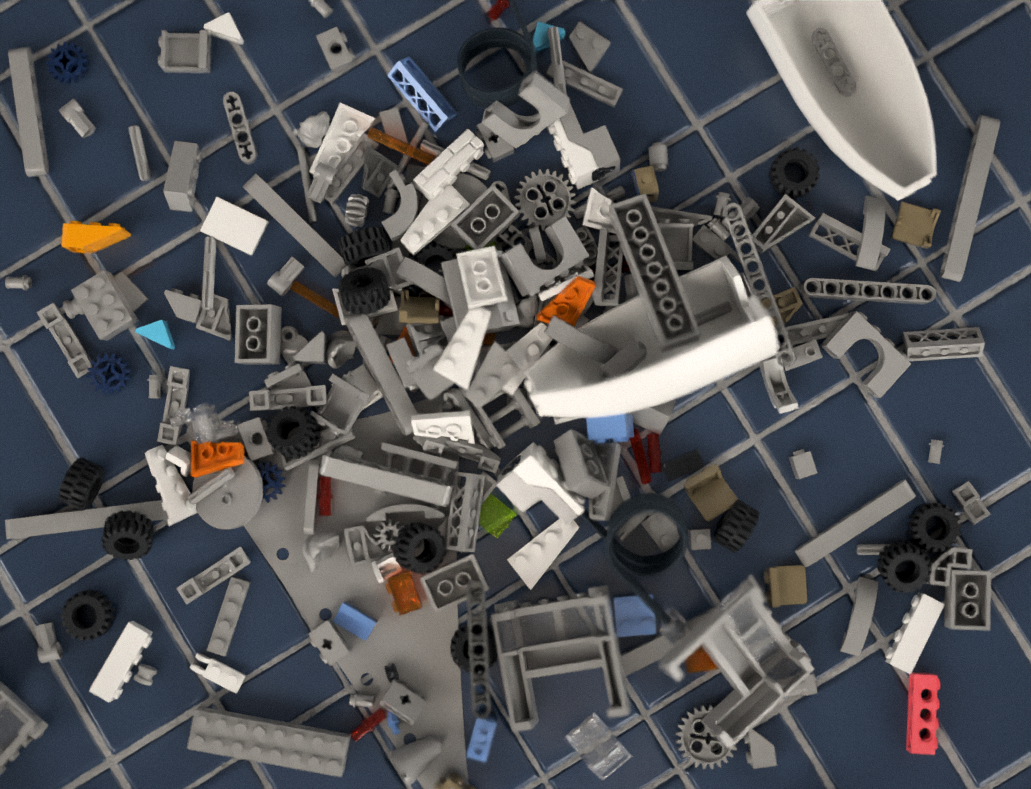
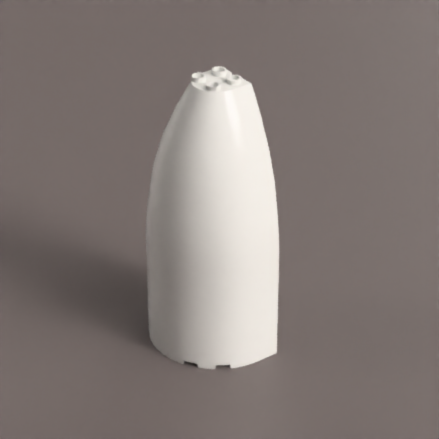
[746,0,936,201]
[524,256,778,418]

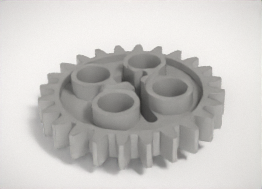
[514,169,576,232]
[675,704,739,769]

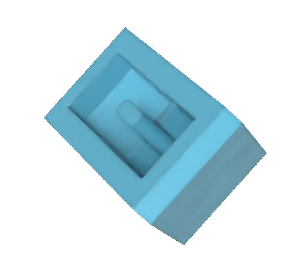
[533,22,565,53]
[135,320,175,350]

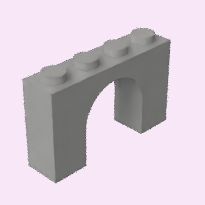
[482,72,570,148]
[499,216,589,297]
[820,311,911,398]
[386,316,457,391]

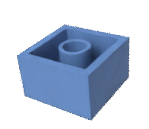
[586,413,634,444]
[613,593,656,637]

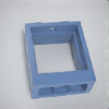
[467,711,497,762]

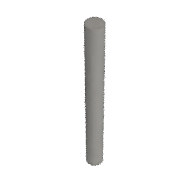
[386,121,429,190]
[297,147,317,223]

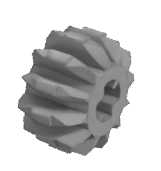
[345,194,369,227]
[374,518,404,552]

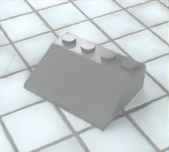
[441,250,520,334]

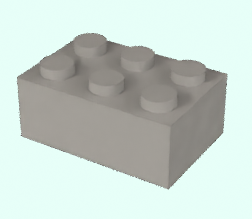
[451,185,520,250]
[71,270,139,341]
[235,304,282,365]
[554,429,610,499]
[420,553,489,614]
[944,569,991,631]

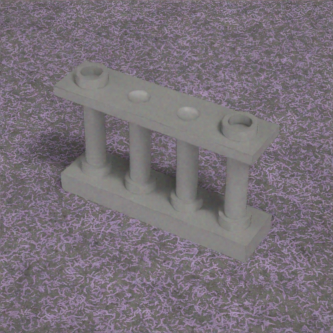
[457,381,541,449]
[371,443,458,509]

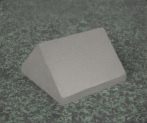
[293,331,329,364]
[628,400,676,435]

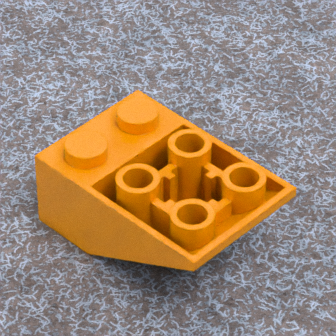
[61,221,131,254]

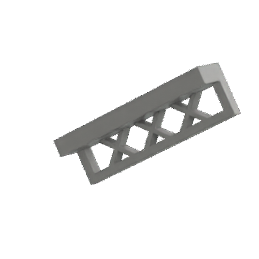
[809,213,891,272]
[593,228,624,306]
[902,327,985,361]
[445,472,485,553]

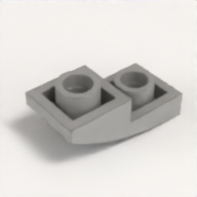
[575,226,598,268]

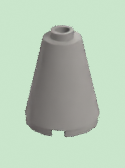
[387,735,443,787]

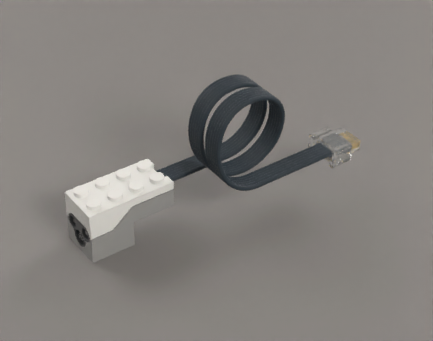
[457,0,620,189]
[496,442,690,645]

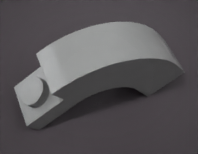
[382,170,418,242]
[759,355,798,414]

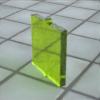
[479,493,516,539]

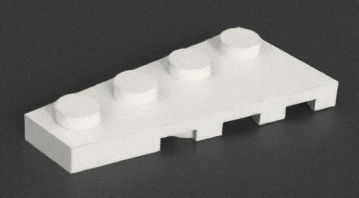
[501,322,553,396]
[145,444,198,526]

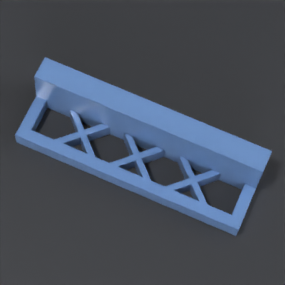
[387,56,458,132]

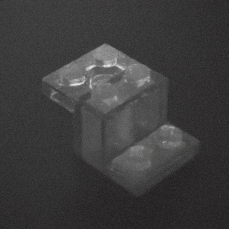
[170,403,240,444]
[565,713,632,781]

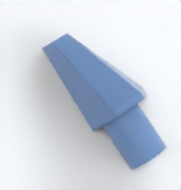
[388,710,401,735]

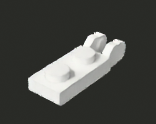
[190,653,247,694]

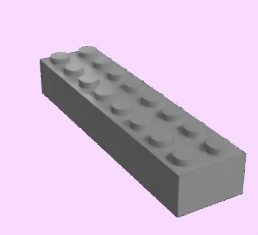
[608,193,701,353]
[187,706,351,777]

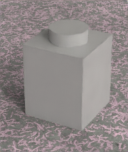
[789,449,817,479]
[688,529,711,550]

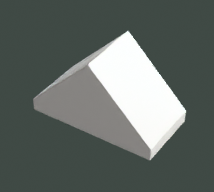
[203,12,244,45]

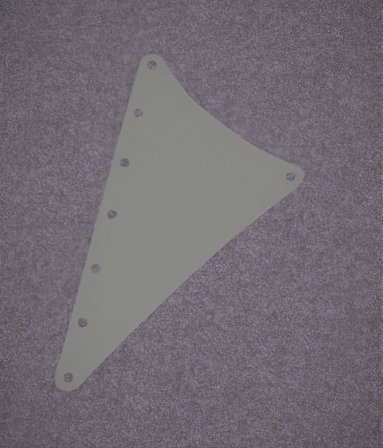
[186,392,469,789]

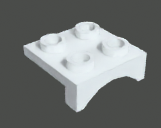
[331,365,383,411]

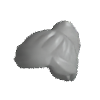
[293,111,330,148]
[516,294,538,328]
[326,330,357,369]
[302,532,340,571]

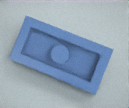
[333,601,377,641]

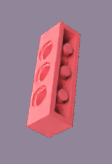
[906,672,940,755]

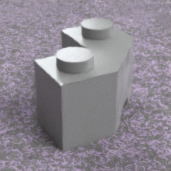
[926,547,973,586]

